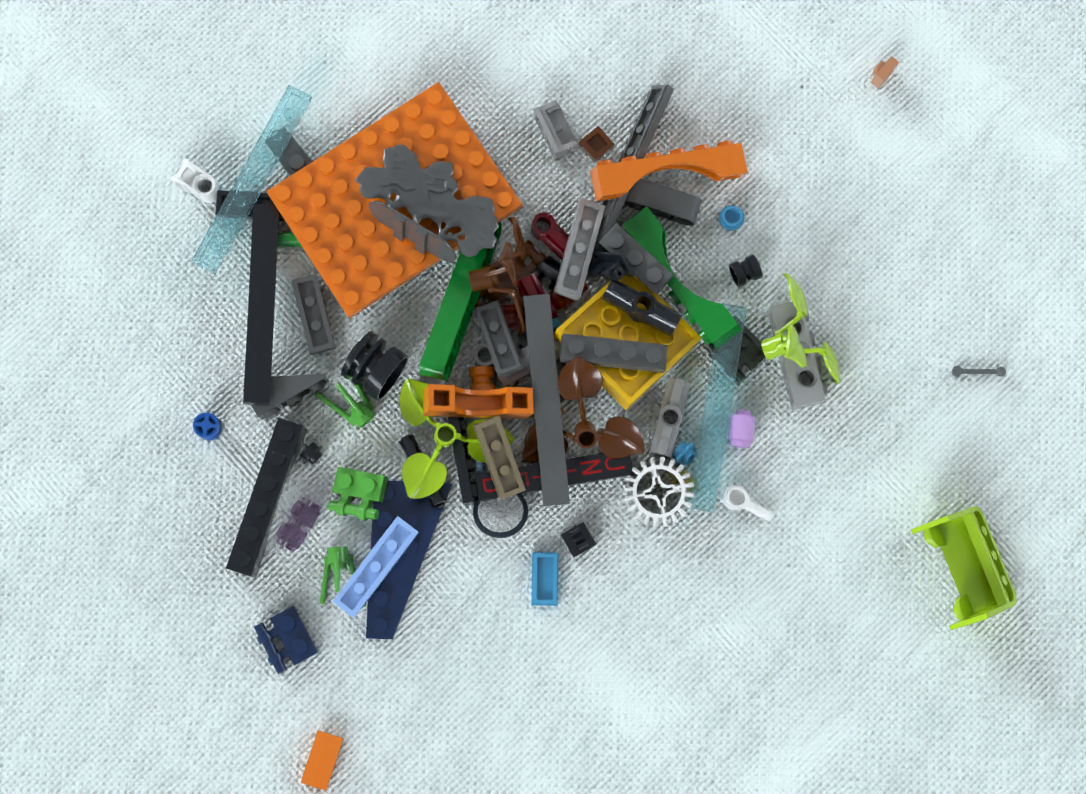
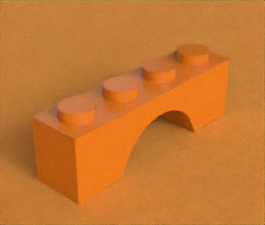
[423,384,533,419]

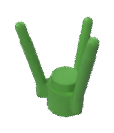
[314,376,376,428]
[320,546,366,607]

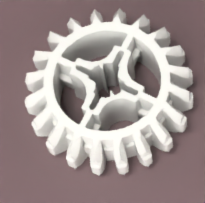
[624,457,695,528]

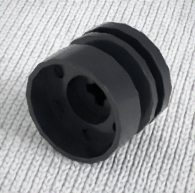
[341,331,409,401]

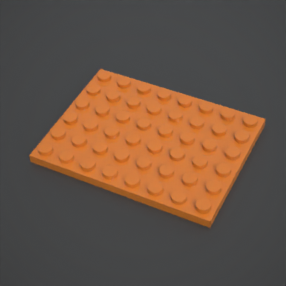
[266,82,523,319]

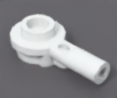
[722,485,773,521]

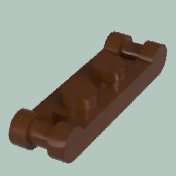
[475,240,547,308]

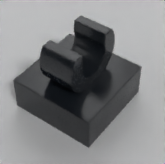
[537,256,561,290]
[561,522,597,558]

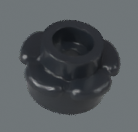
[299,442,323,465]

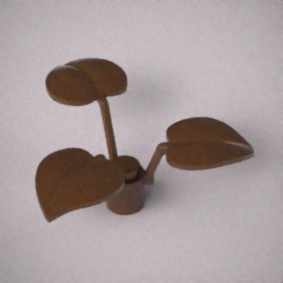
[469,217,525,336]
[522,357,645,462]

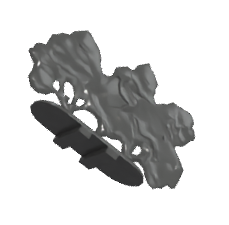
[355,144,499,263]

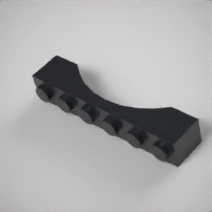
[226,417,307,578]

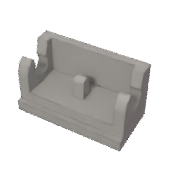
[534,100,580,161]

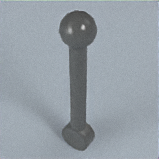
[951,366,1006,377]

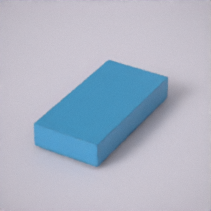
[531,552,559,606]

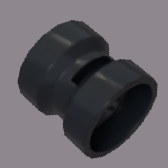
[729,254,763,287]

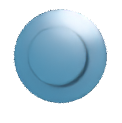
[719,205,744,231]

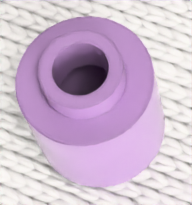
[728,410,756,448]

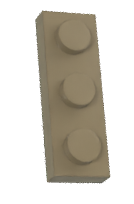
[473,416,526,500]

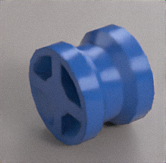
[193,412,222,441]

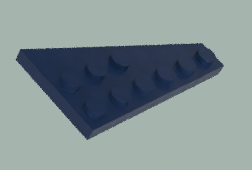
[366,480,453,640]

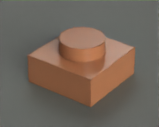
[871,56,899,89]

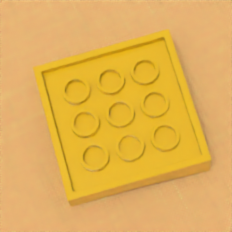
[554,276,702,410]

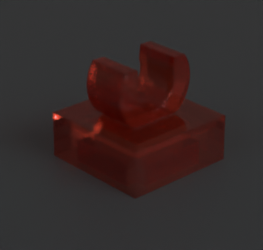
[500,304,521,332]

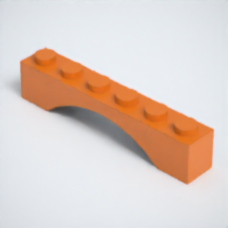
[590,140,748,201]

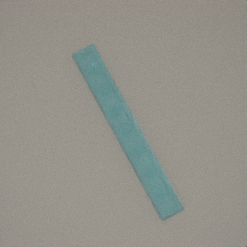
[191,85,312,275]
[688,303,747,513]

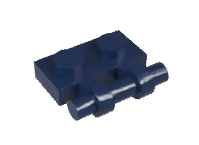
[254,606,319,674]

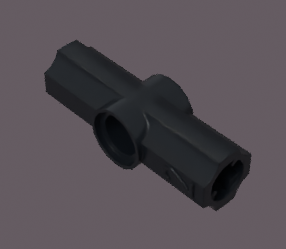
[601,280,682,336]

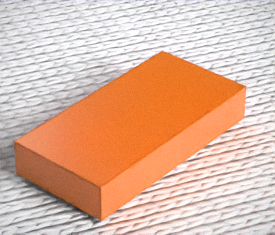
[300,730,344,791]

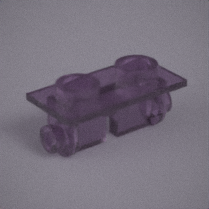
[276,497,322,552]

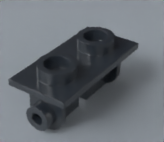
[588,251,635,281]

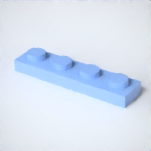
[332,516,419,618]

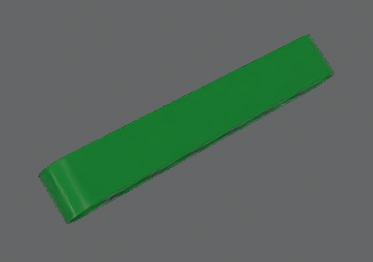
[419,222,502,381]

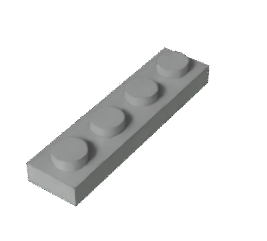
[554,198,605,301]

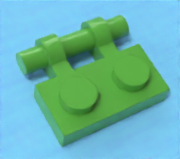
[328,467,388,521]

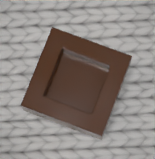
[579,126,615,163]

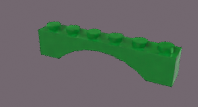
[623,206,742,348]

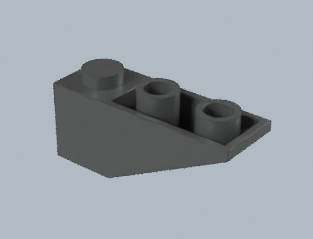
[243,374,329,420]

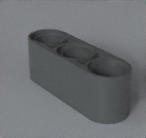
[625,179,702,226]

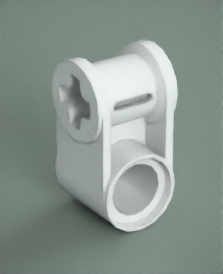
[170,158,221,203]

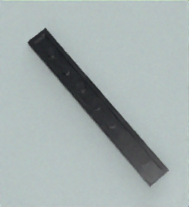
[243,204,279,406]

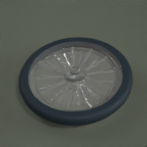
[473,494,528,538]

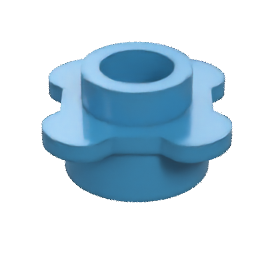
[672,441,696,466]

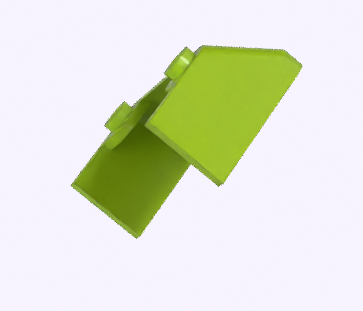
[911,506,1017,630]

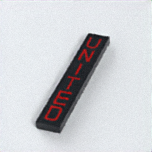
[475,453,634,502]

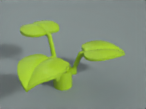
[761,273,841,384]
[399,378,514,499]

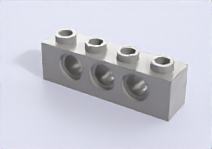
[767,302,828,410]

